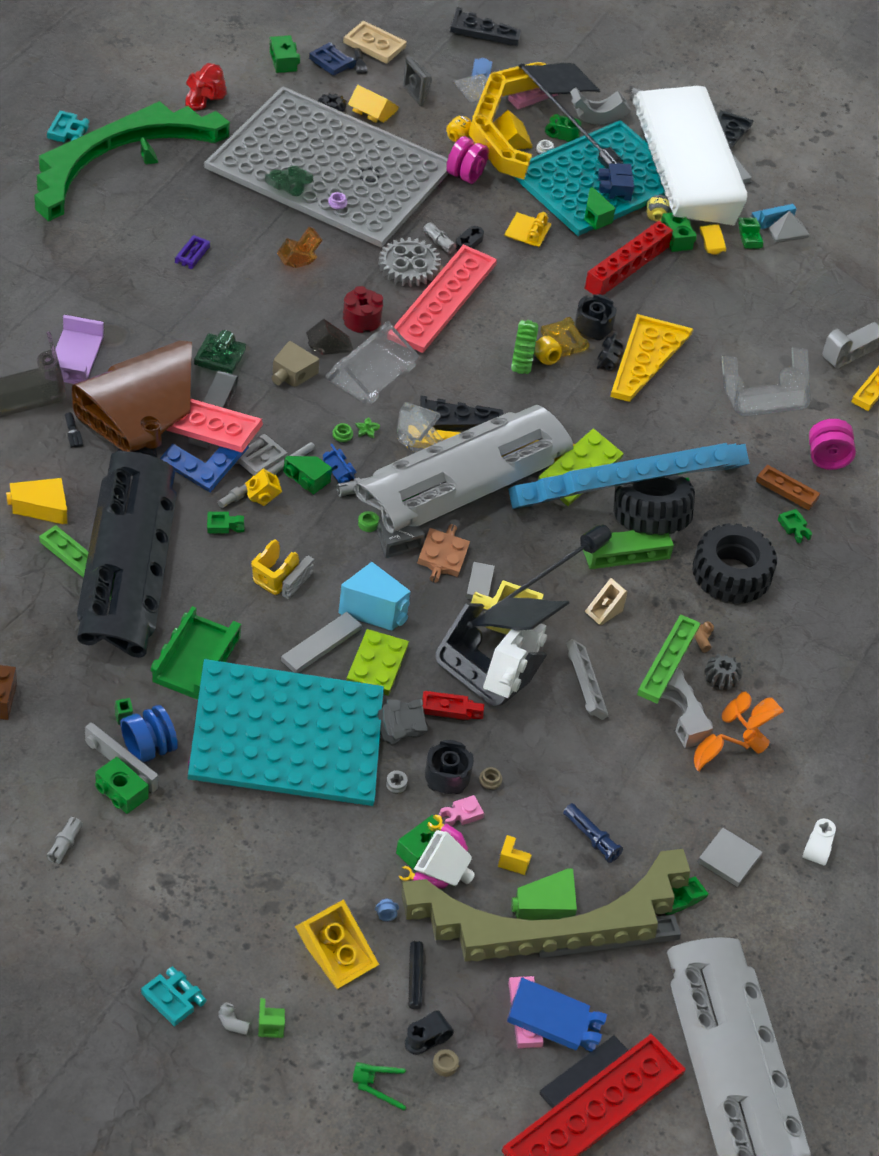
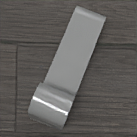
[822,322,879,369]

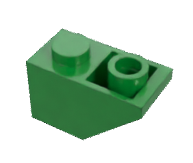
[584,187,616,230]
[283,456,332,495]

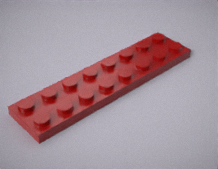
[502,1034,686,1156]

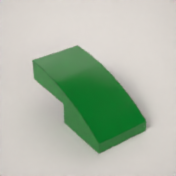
[738,218,764,248]
[665,876,709,916]

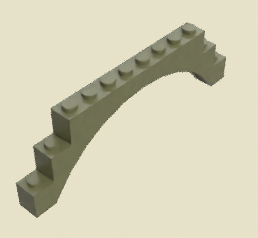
[401,849,690,961]

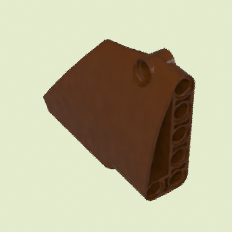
[72,341,192,452]

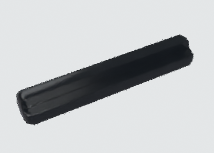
[408,941,423,1009]

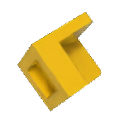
[498,835,531,875]

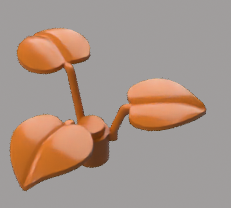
[694,691,784,772]

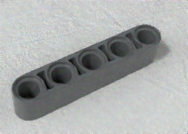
[188,371,239,449]

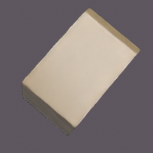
[585,578,627,625]

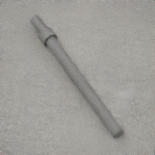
[218,442,315,508]

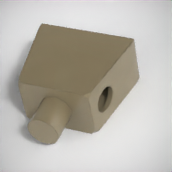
[272,341,320,387]

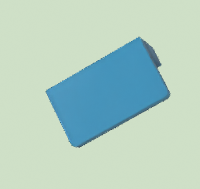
[751,204,797,229]

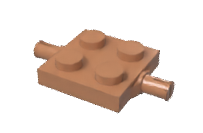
[417,524,470,582]

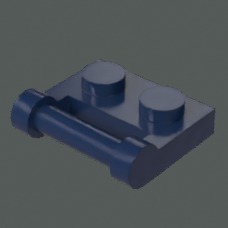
[309,42,356,76]

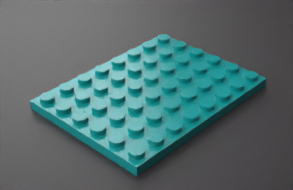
[512,120,666,236]
[187,659,384,806]

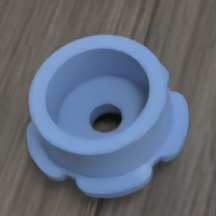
[375,899,399,921]

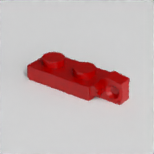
[422,691,485,720]

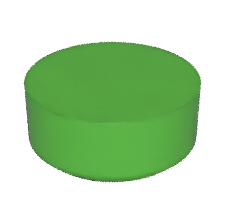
[358,511,379,532]

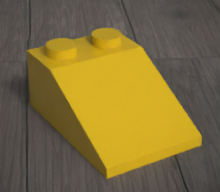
[295,899,379,989]

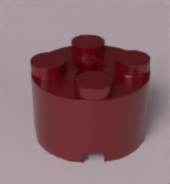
[343,286,383,333]

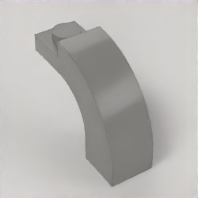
[570,88,632,125]

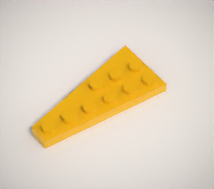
[610,314,693,402]

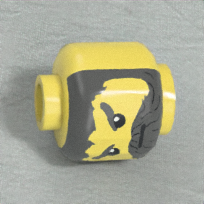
[647,195,671,222]

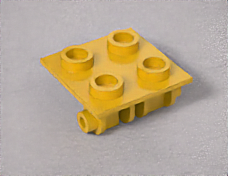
[504,212,552,247]

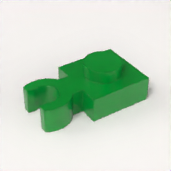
[778,509,812,543]

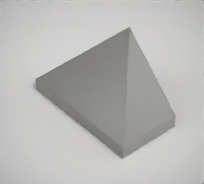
[768,211,809,242]

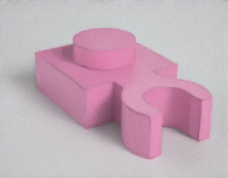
[439,795,484,826]

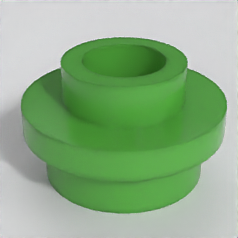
[332,423,353,442]

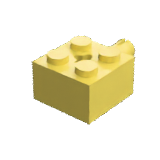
[471,580,544,635]

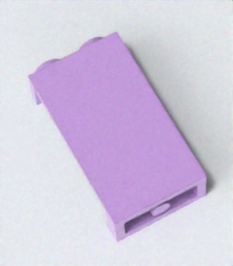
[45,315,104,384]

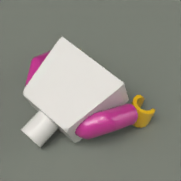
[399,815,475,889]

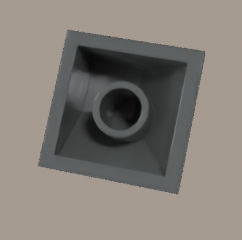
[403,56,432,107]

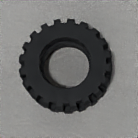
[613,475,695,535]
[692,523,777,604]

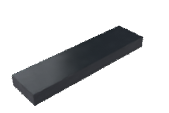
[539,1035,629,1108]

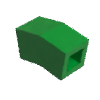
[115,698,133,725]

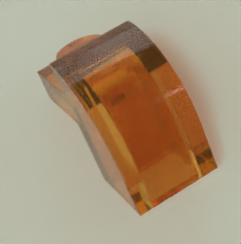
[277,227,323,268]

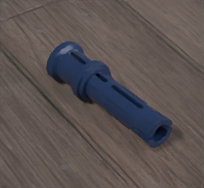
[563,803,623,863]

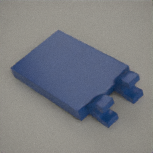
[507,977,607,1052]

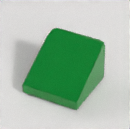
[141,138,158,165]

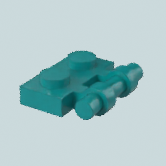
[47,111,90,143]
[141,966,207,1027]

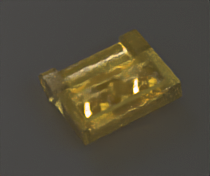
[540,317,590,357]

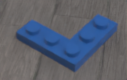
[160,444,249,492]

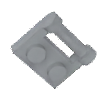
[236,434,288,476]

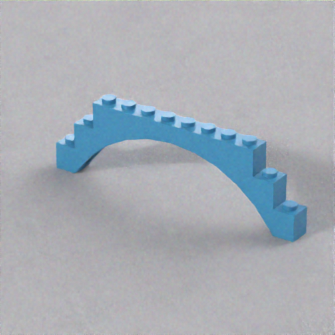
[508,443,750,509]

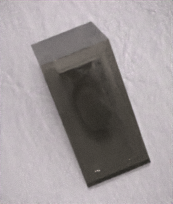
[306,319,354,355]

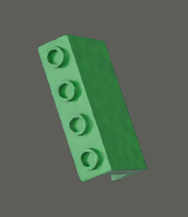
[150,606,241,700]

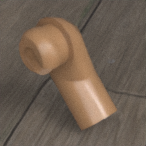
[695,621,714,653]

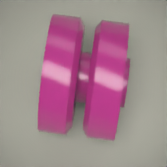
[446,136,489,184]
[809,419,856,470]

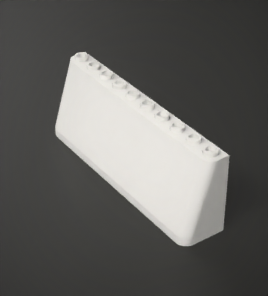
[633,86,747,225]

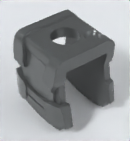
[378,699,428,744]

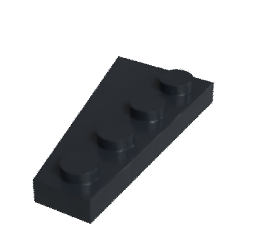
[450,7,521,46]
[718,110,754,149]
[420,395,504,430]

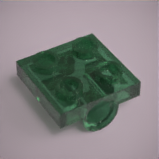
[264,166,314,196]
[194,330,246,374]

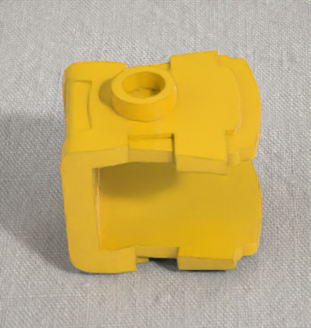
[251,539,299,595]

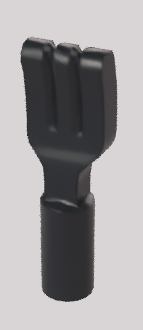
[354,48,368,74]
[65,412,83,448]

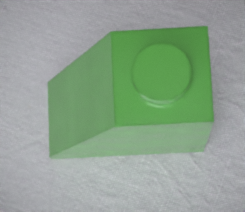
[511,869,577,920]

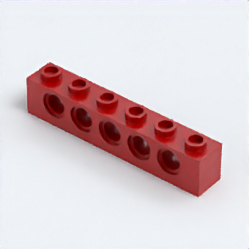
[584,221,673,295]

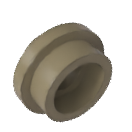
[479,767,502,790]

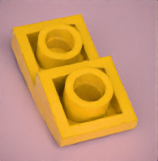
[700,224,726,255]

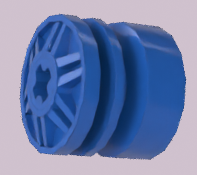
[120,705,178,763]

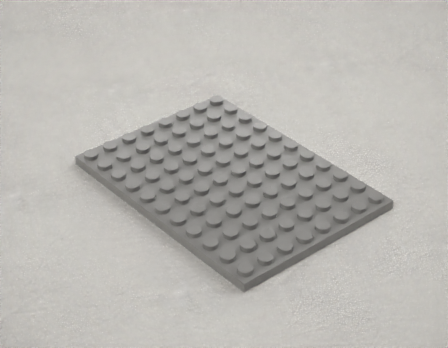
[204,86,449,248]

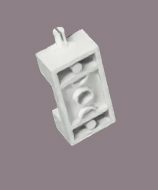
[483,624,547,698]

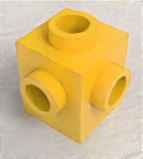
[245,468,282,506]

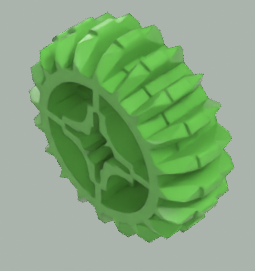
[511,320,539,374]

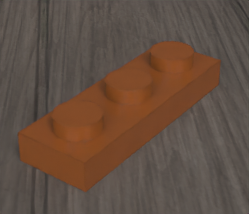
[756,465,820,510]

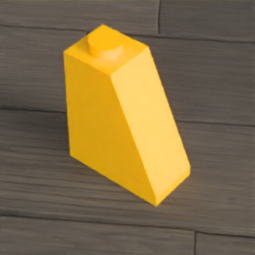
[6,478,68,524]

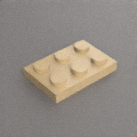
[343,21,407,64]

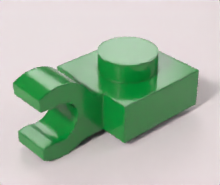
[207,512,244,533]

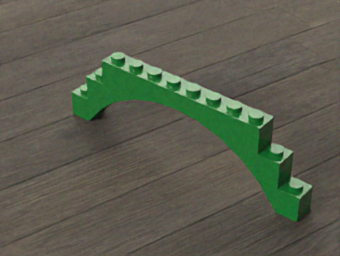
[34,101,230,222]

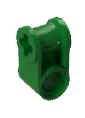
[545,114,581,142]

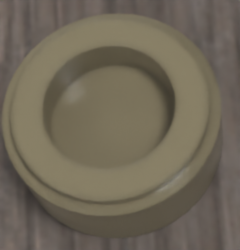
[433,1049,459,1076]

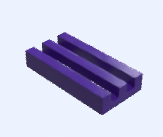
[175,235,210,269]

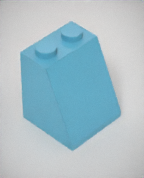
[339,562,411,631]

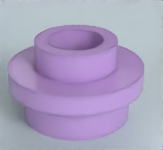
[328,192,347,210]

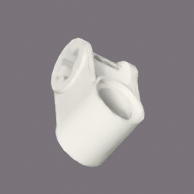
[802,819,836,866]

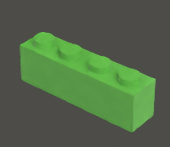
[583,530,674,569]

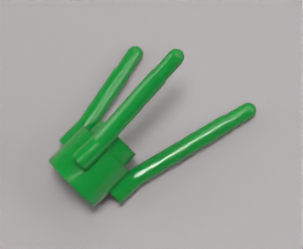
[353,1062,406,1110]

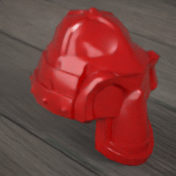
[185,63,227,111]

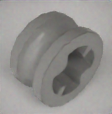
[386,771,407,793]

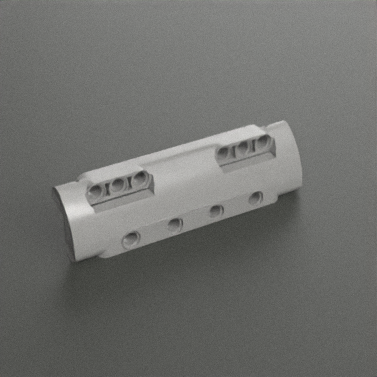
[355,405,573,533]
[667,938,811,1156]

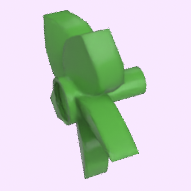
[355,418,380,438]

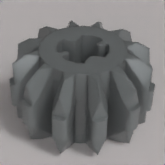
[704,653,743,691]

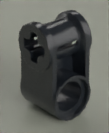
[405,1010,454,1055]

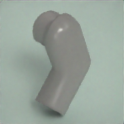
[219,1003,250,1035]

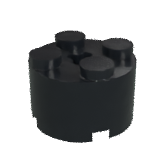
[575,294,617,341]
[425,740,474,794]

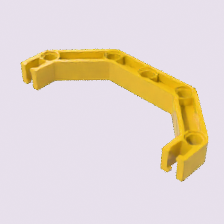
[469,62,548,180]

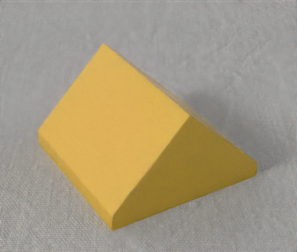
[492,110,533,150]

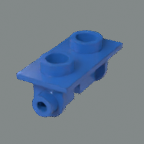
[323,444,357,483]

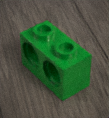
[661,213,697,252]

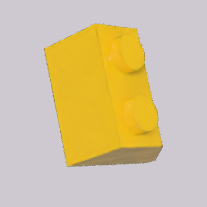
[348,85,399,123]

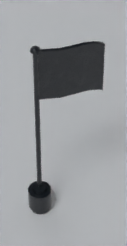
[519,63,624,169]
[465,524,612,630]

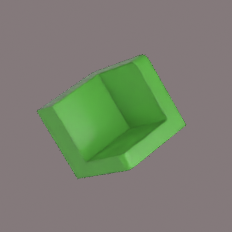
[258,998,285,1038]

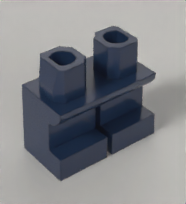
[598,163,634,201]

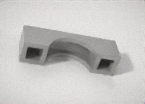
[650,667,713,748]

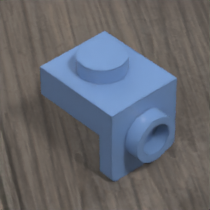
[471,58,492,83]

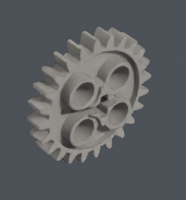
[379,237,441,287]

